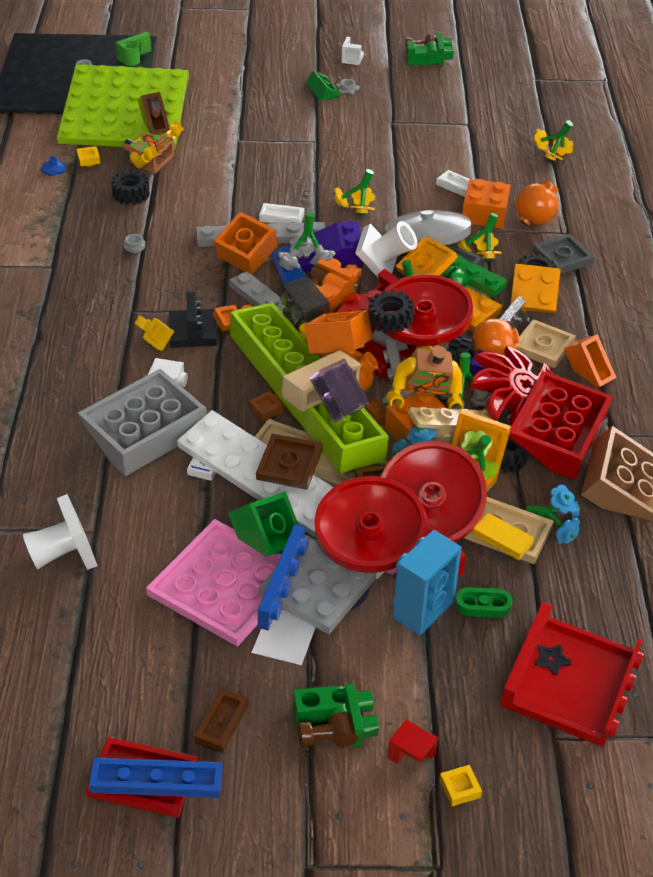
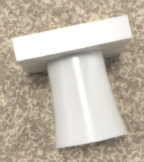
[355,221,417,277]
[23,494,98,570]

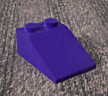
[297,221,363,272]

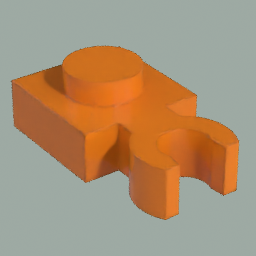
[213,304,252,332]

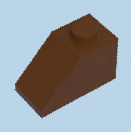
[137,92,170,135]

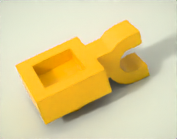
[135,316,174,351]

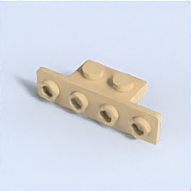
[408,407,498,444]

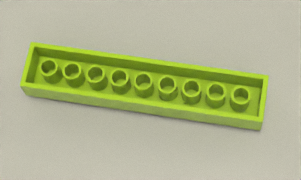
[230,302,389,474]

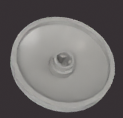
[385,210,471,245]

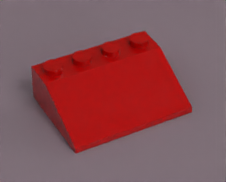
[509,370,613,481]

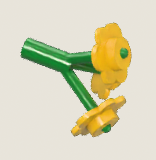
[533,120,574,161]
[334,169,375,215]
[457,213,502,261]

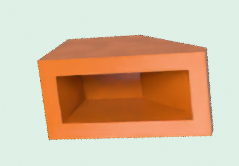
[563,334,616,388]

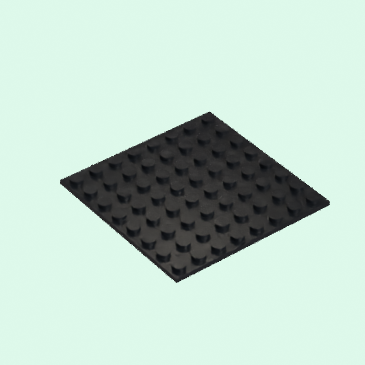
[0,33,157,114]

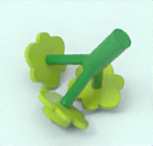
[461,430,499,480]

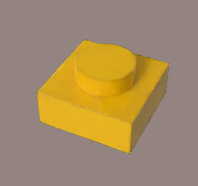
[76,146,101,167]
[439,765,482,807]

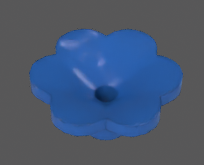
[41,156,67,176]

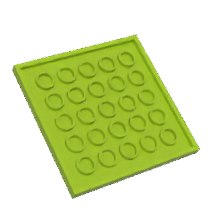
[57,64,189,150]

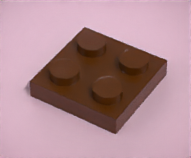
[256,433,323,490]

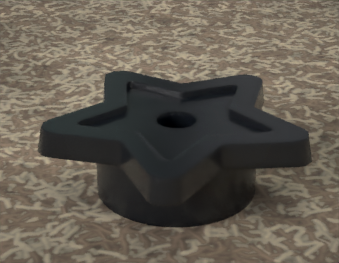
[534,645,572,675]

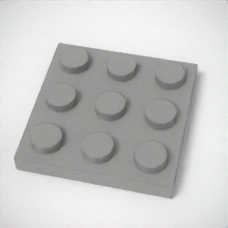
[258,535,376,635]

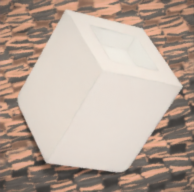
[342,37,364,65]

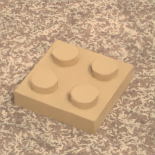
[517,319,576,368]

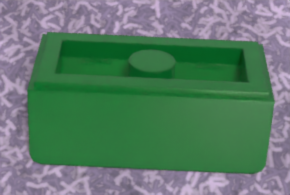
[306,71,341,100]

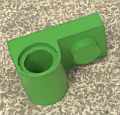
[115,32,152,66]

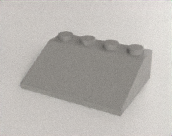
[78,369,207,477]

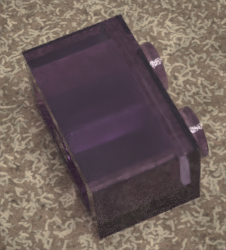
[309,358,370,424]

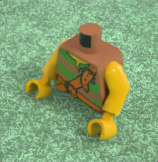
[123,121,183,174]
[386,345,464,410]

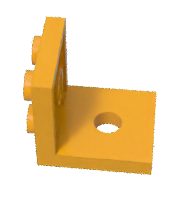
[452,410,511,492]

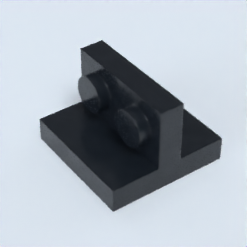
[169,292,217,348]

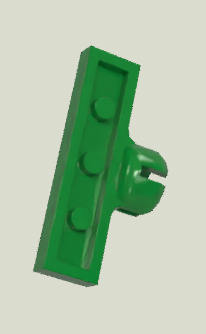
[440,255,508,297]

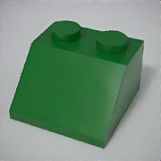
[228,491,298,557]

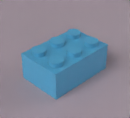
[393,530,462,636]

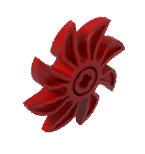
[470,346,553,425]

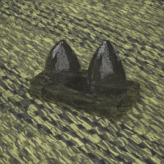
[499,296,532,336]

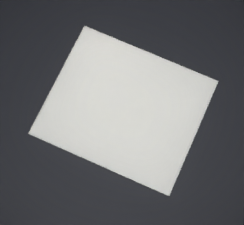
[251,609,316,665]

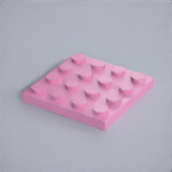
[146,519,282,647]

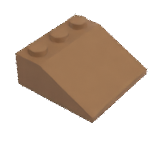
[581,426,653,521]

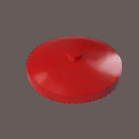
[380,274,473,346]
[381,441,487,543]
[314,476,427,573]

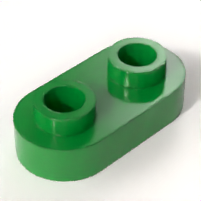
[455,587,513,618]

